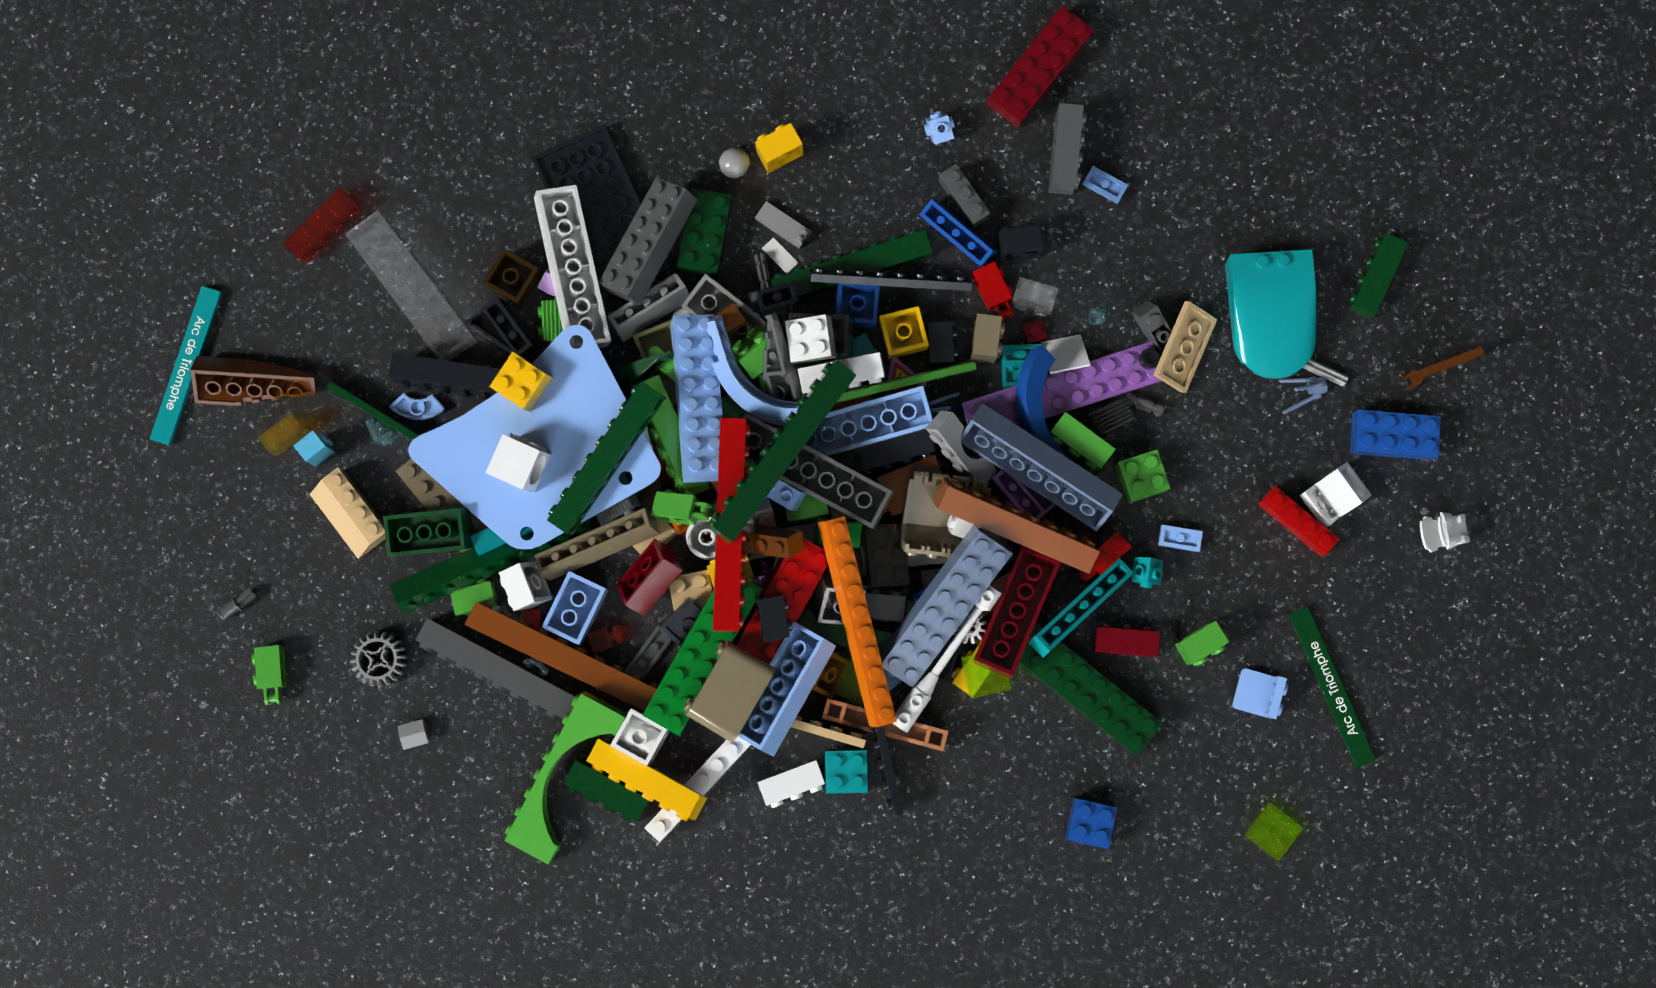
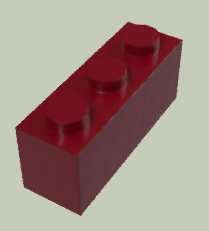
[1093,624,1160,658]

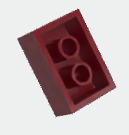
[617,538,682,616]

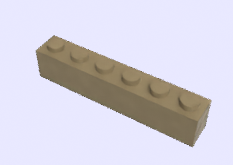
[535,508,660,580]

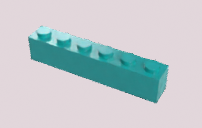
[1029,558,1133,658]

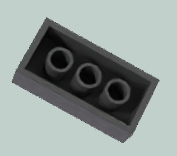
[1048,103,1087,195]

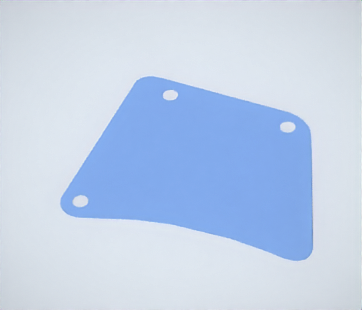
[408,325,661,549]

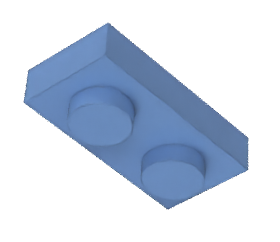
[1082,166,1128,204]

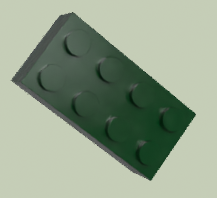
[677,188,733,279]
[383,507,474,557]

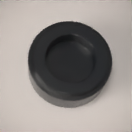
[1139,348,1160,370]

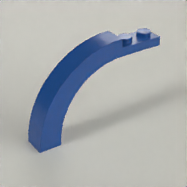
[1016,345,1072,461]

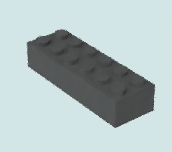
[598,178,698,306]

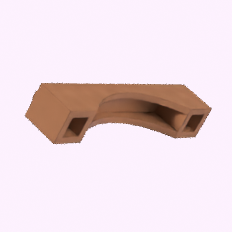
[822,698,949,751]

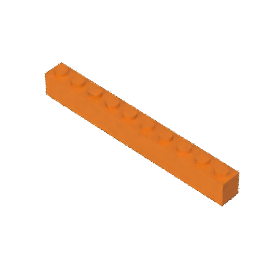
[818,516,897,727]

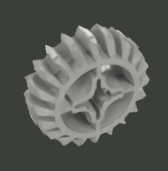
[350,631,407,687]

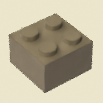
[970,313,1005,364]

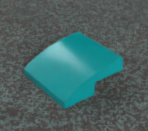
[1001,344,1042,389]

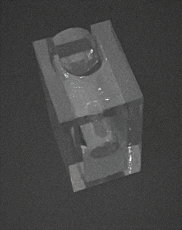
[1011,277,1059,316]

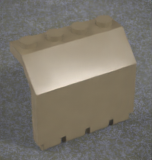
[901,470,991,559]

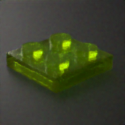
[1244,802,1303,862]

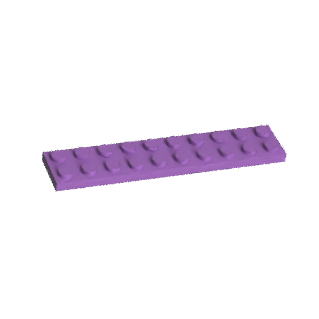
[961,341,1162,427]

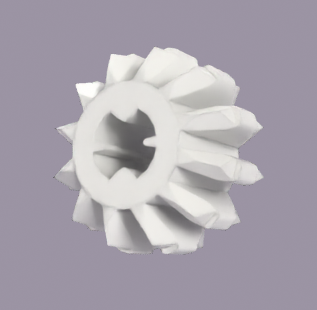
[955,609,987,644]

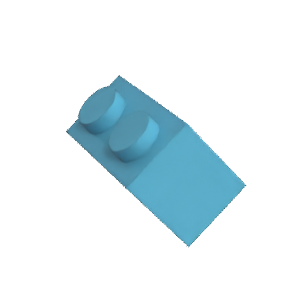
[294,431,335,467]

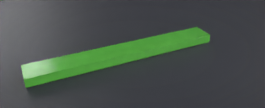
[836,362,977,403]

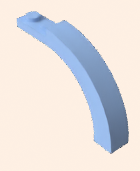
[707,315,799,426]

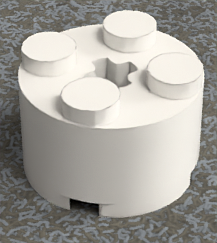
[686,517,716,560]

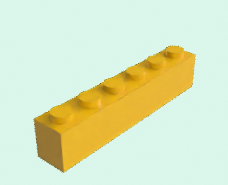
[586,739,707,821]

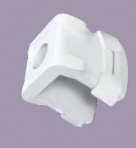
[1420,512,1470,552]

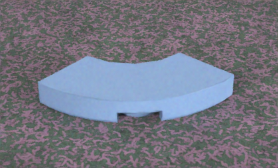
[389,393,447,420]

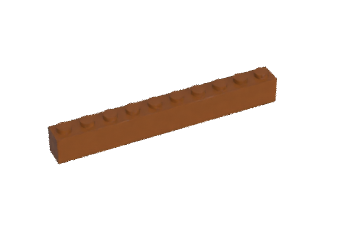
[465,600,659,711]

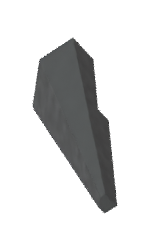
[763,312,804,402]

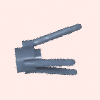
[1279,376,1327,414]

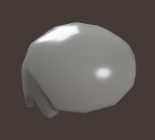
[719,147,751,179]

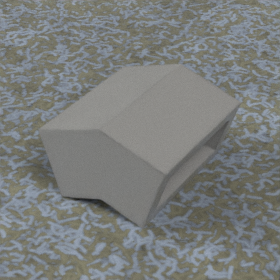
[398,719,430,750]

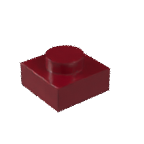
[1021,319,1048,344]

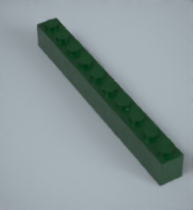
[709,360,856,544]
[389,519,593,614]

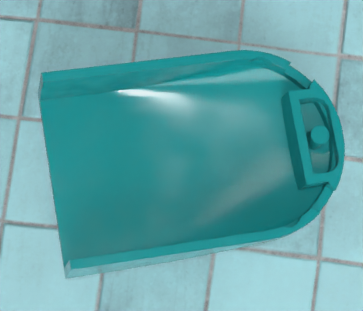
[1225,250,1316,379]

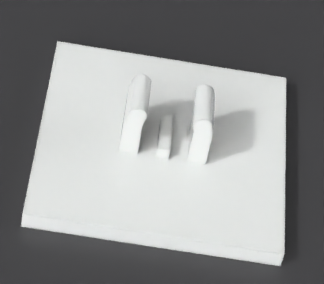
[1041,334,1090,374]

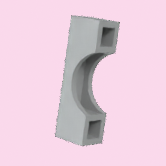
[926,411,997,485]

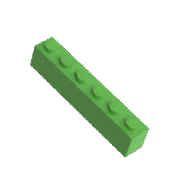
[632,375,710,495]

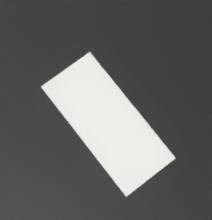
[762,237,798,274]

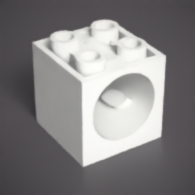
[485,433,551,493]
[610,709,670,766]

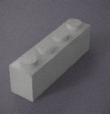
[607,273,689,342]

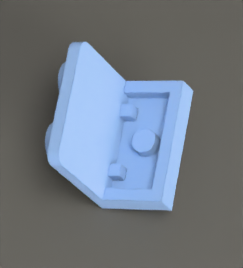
[1232,668,1288,719]

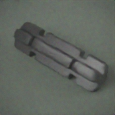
[754,253,771,289]
[1126,393,1165,416]

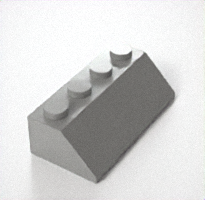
[681,274,767,346]

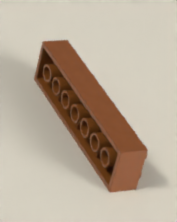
[932,478,1100,574]

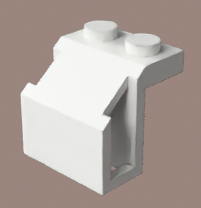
[1300,462,1372,528]

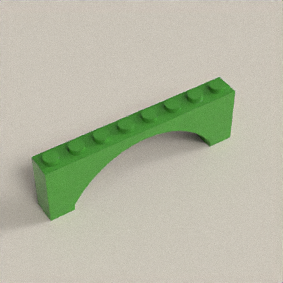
[504,691,627,865]

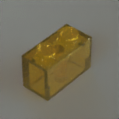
[258,413,309,456]

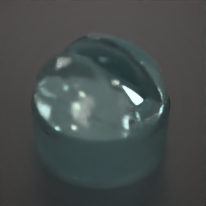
[1088,308,1106,325]

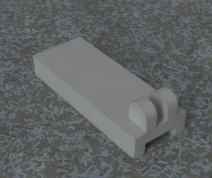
[755,201,811,249]

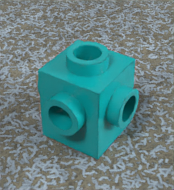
[1132,557,1163,588]

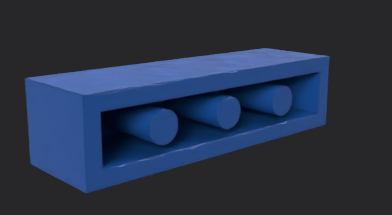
[919,199,998,267]

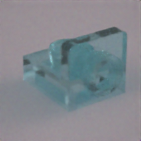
[365,418,397,447]

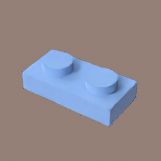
[1158,525,1203,552]

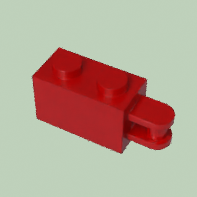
[971,261,1014,322]
[1078,532,1131,582]

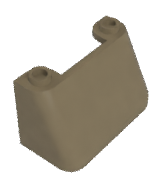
[683,639,775,742]

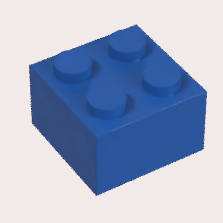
[834,283,880,330]
[1065,798,1117,849]

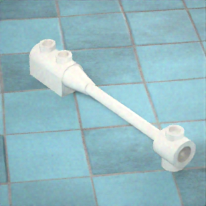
[893,585,1002,733]

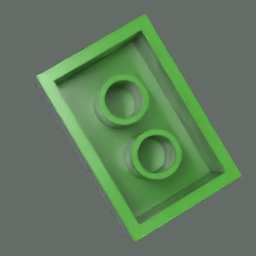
[1050,412,1115,474]

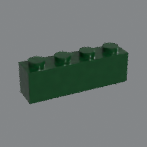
[1348,233,1408,319]
[563,760,649,823]

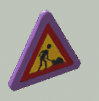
[885,357,927,396]

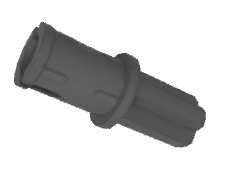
[217,588,257,621]

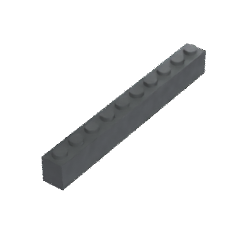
[415,618,601,739]

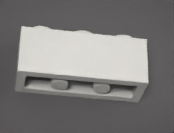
[758,760,825,808]

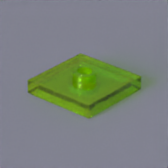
[961,655,1011,699]

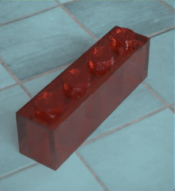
[282,187,361,264]

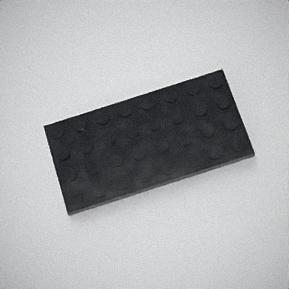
[531,125,671,300]

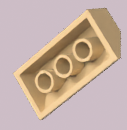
[310,467,386,559]

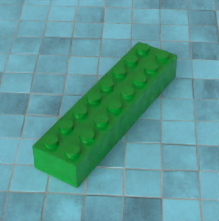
[642,578,763,736]

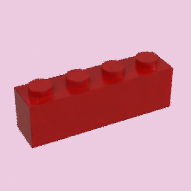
[1258,486,1339,557]

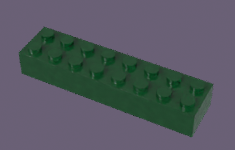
[1019,622,1163,756]

